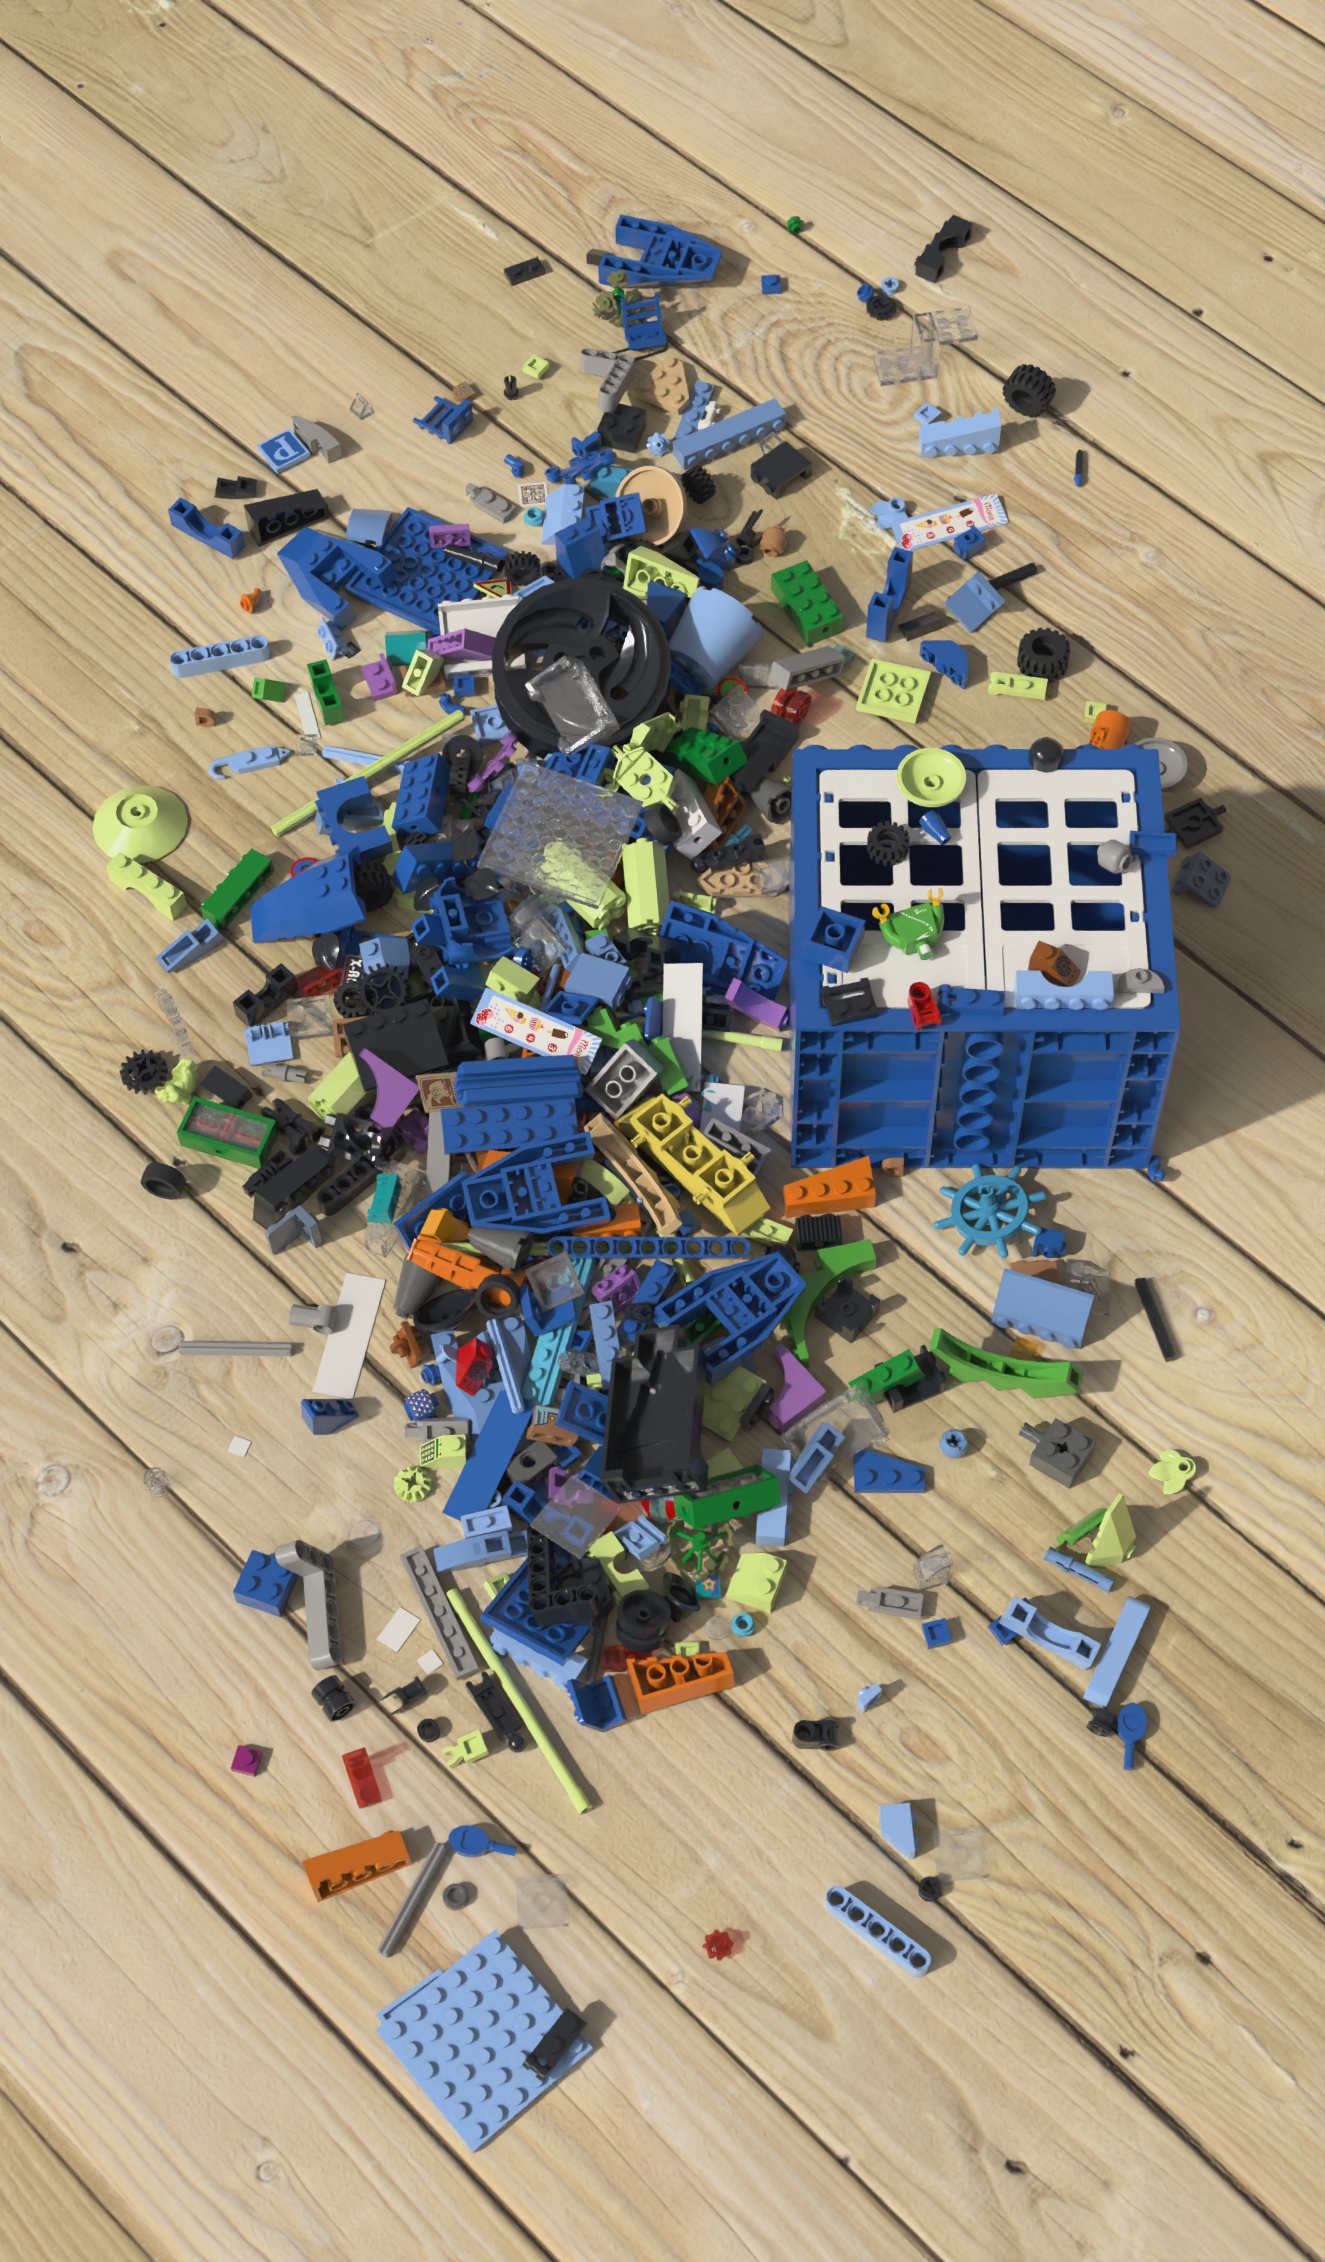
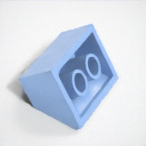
[541,484,585,545]

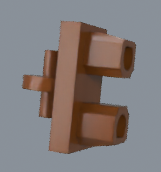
[389,1321,431,1368]

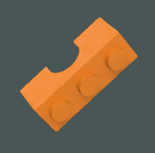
[573,1203,642,1237]

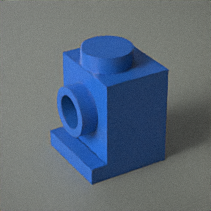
[953,525,986,561]
[1032,1227,1067,1259]

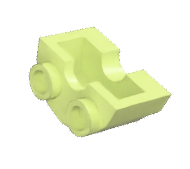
[678,694,710,734]

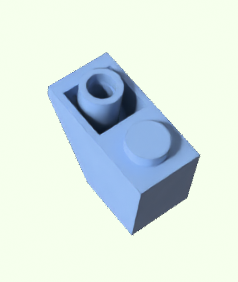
[879,1803,919,1859]

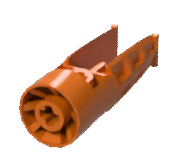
[1089,710,1133,749]
[406,1234,528,1307]

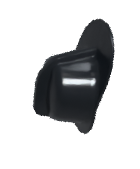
[662,1572,701,1623]

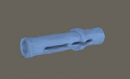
[1043,1546,1115,1592]

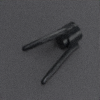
[736,509,763,549]

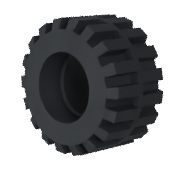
[1002,364,1056,417]
[1017,628,1070,683]
[353,861,393,912]

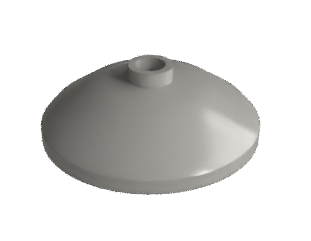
[1134,737,1188,790]

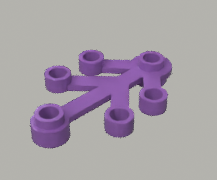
[466,730,519,793]

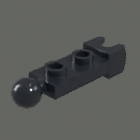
[690,834,768,873]
[465,1671,527,1753]

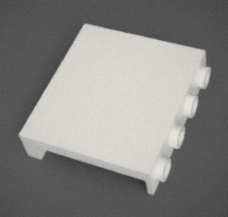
[438,595,526,680]

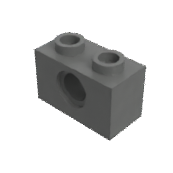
[505,1441,559,1489]

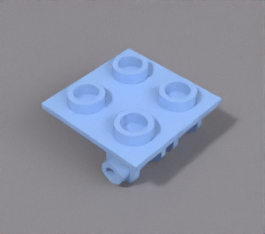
[244,1020,293,1066]

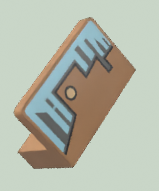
[526,1405,578,1447]

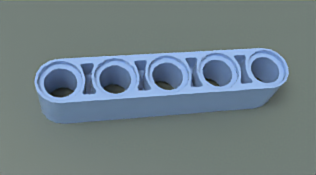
[170,635,270,678]
[1083,1596,1151,1709]
[825,1886,931,1977]

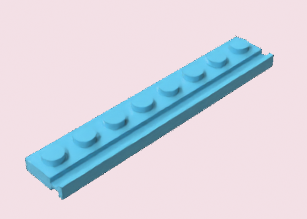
[521,1259,597,1408]

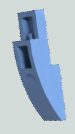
[433,1530,528,1573]

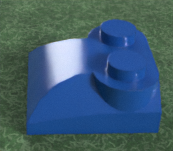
[690,528,738,571]
[542,991,600,1026]

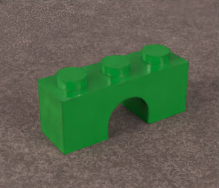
[307,659,345,726]
[848,1349,926,1410]

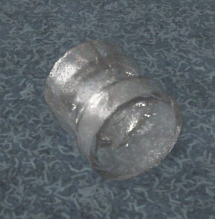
[143,1467,170,1498]

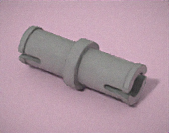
[262,1062,308,1084]

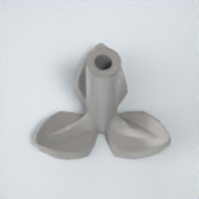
[601,544,627,574]

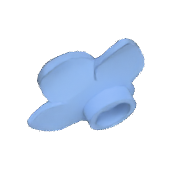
[870,497,908,530]

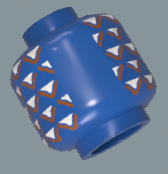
[403,1389,439,1423]

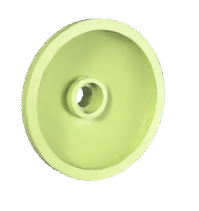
[897,748,966,807]

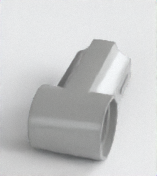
[289,1304,337,1334]

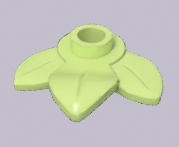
[1149,1450,1196,1495]

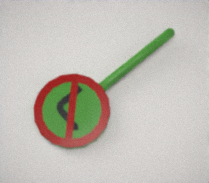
[702,676,747,705]

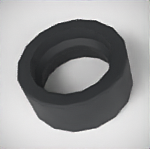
[644,803,682,846]
[141,1162,186,1200]
[475,1274,520,1320]

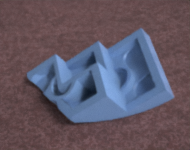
[346,508,392,546]

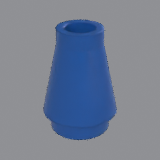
[919,810,952,845]

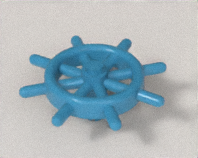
[933,1164,1047,1258]

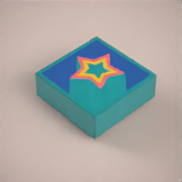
[695,1573,721,1600]

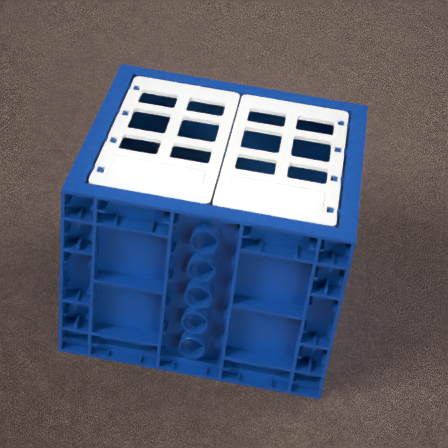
[788,744,1181,1169]

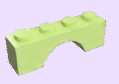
[106,852,187,921]

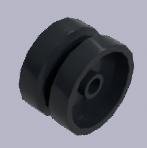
[615,1590,671,1653]

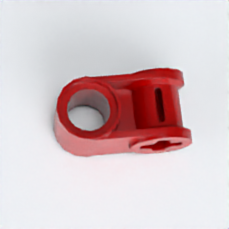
[907,982,941,1030]

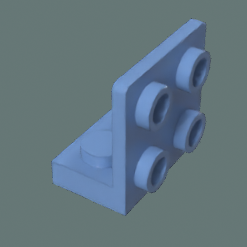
[944,571,1005,633]

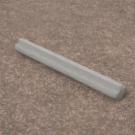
[178,1341,293,1356]
[377,1842,447,1958]

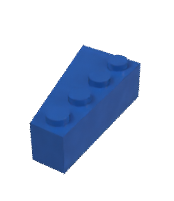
[391,842,486,895]

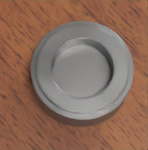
[443,1883,468,1911]

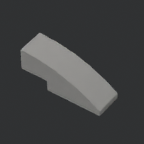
[291,415,342,464]

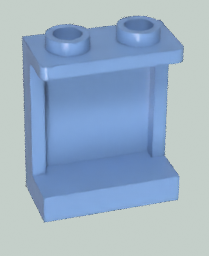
[564,953,633,1013]

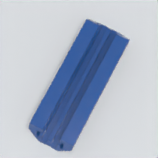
[454,1054,584,1106]

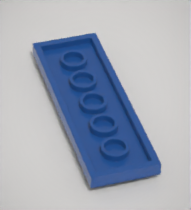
[440,1098,578,1155]

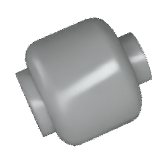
[1097,839,1133,874]

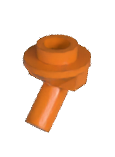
[240,588,262,613]

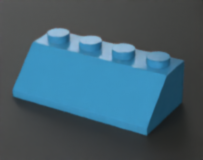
[590,465,675,498]

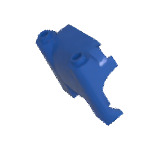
[429,877,515,965]

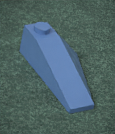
[359,937,412,1009]

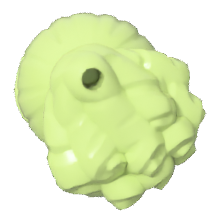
[155,1058,198,1105]

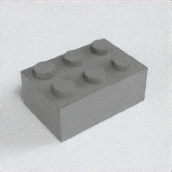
[584,1038,665,1120]

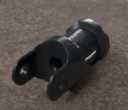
[381,1676,428,1715]

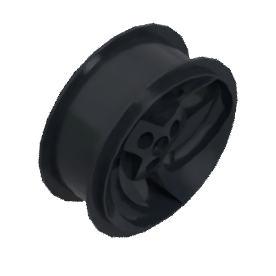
[492,578,671,759]

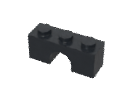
[613,927,680,971]
[232,963,299,1027]

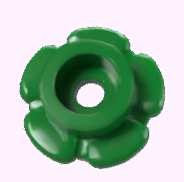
[787,216,804,234]

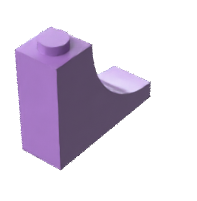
[427,628,496,661]
[725,978,790,1032]
[359,1048,419,1131]
[768,1343,826,1433]

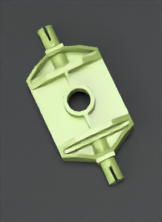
[623,712,682,753]
[611,745,679,812]

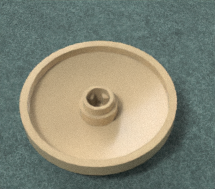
[615,466,687,547]

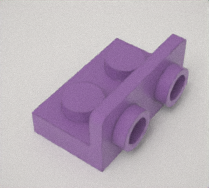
[429,524,471,548]
[361,653,399,702]
[589,1264,641,1315]

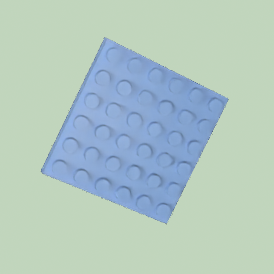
[376,1930,593,2153]

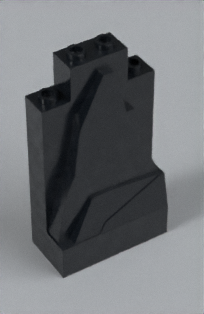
[600,1325,709,1504]

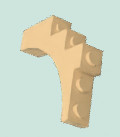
[584,1113,682,1238]

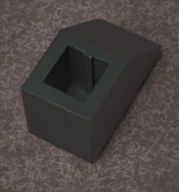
[659,530,699,564]

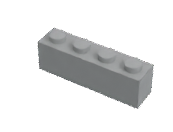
[769,646,846,691]

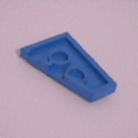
[853,1446,925,1493]

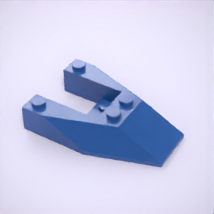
[598,214,723,287]
[277,527,398,630]
[461,1131,611,1234]
[654,1252,807,1387]

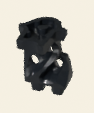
[319,1113,398,1170]

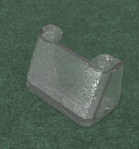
[526,656,620,756]
[780,1381,891,1483]

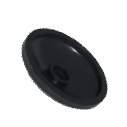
[413,1289,476,1332]

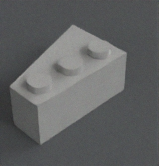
[703,1117,771,1178]

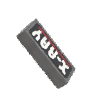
[340,954,365,999]

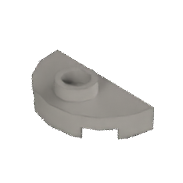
[1116,968,1165,993]

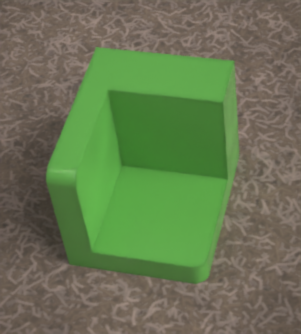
[251,677,286,702]

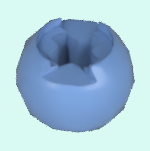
[940,1429,969,1459]

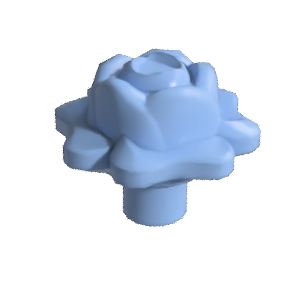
[647,432,670,456]

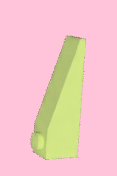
[623,546,700,598]
[1085,1493,1136,1568]

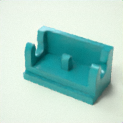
[367,1174,402,1224]

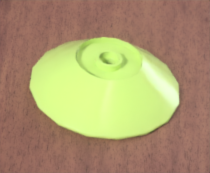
[93,785,188,864]

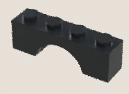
[914,215,972,283]

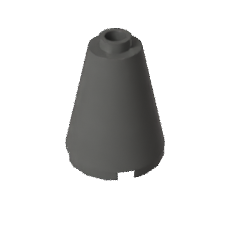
[746,776,792,824]
[468,1227,534,1275]
[393,1253,444,1319]

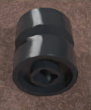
[311,1675,356,1722]

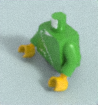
[872,888,944,960]

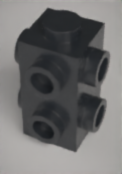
[409,942,449,988]

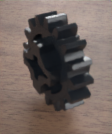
[119,1049,168,1095]

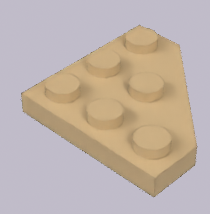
[633,356,690,415]
[697,860,786,897]

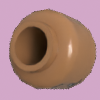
[760,526,789,557]

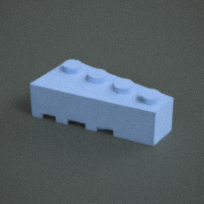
[918,408,1001,457]

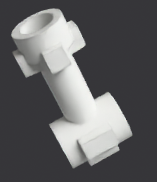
[698,401,720,431]

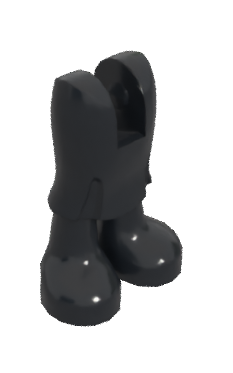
[261,1098,325,1157]

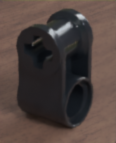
[792,1720,839,1751]

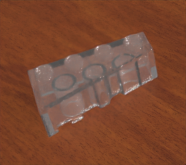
[364,1159,426,1258]

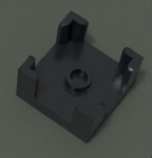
[815,1273,880,1343]

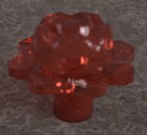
[703,1930,734,1961]

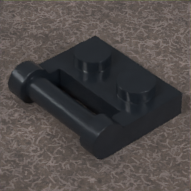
[821,977,878,1027]

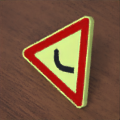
[473,578,512,598]

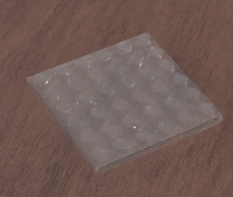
[477,761,644,910]

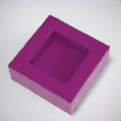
[231,1745,263,1777]

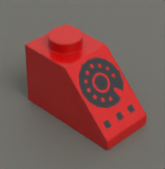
[456,1338,493,1396]

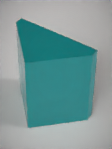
[385,630,427,666]

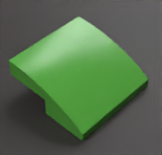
[1056,1508,1108,1547]

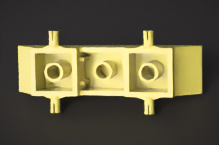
[614,1094,770,1236]

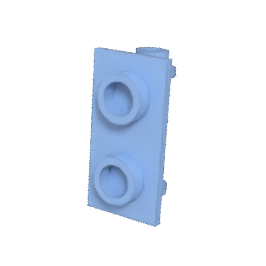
[317,617,348,661]

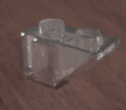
[913,1544,953,1591]

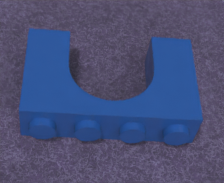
[866,547,914,643]
[315,776,394,862]
[411,913,488,1002]

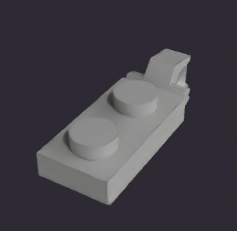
[465,483,516,523]
[405,1418,470,1443]
[856,1587,925,1620]

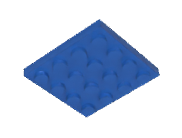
[480,1557,590,1666]

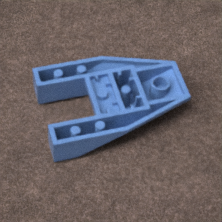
[431,1313,533,1457]

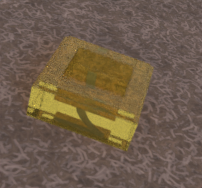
[1008,1336,1038,1361]

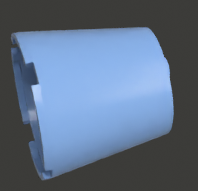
[668,586,763,690]

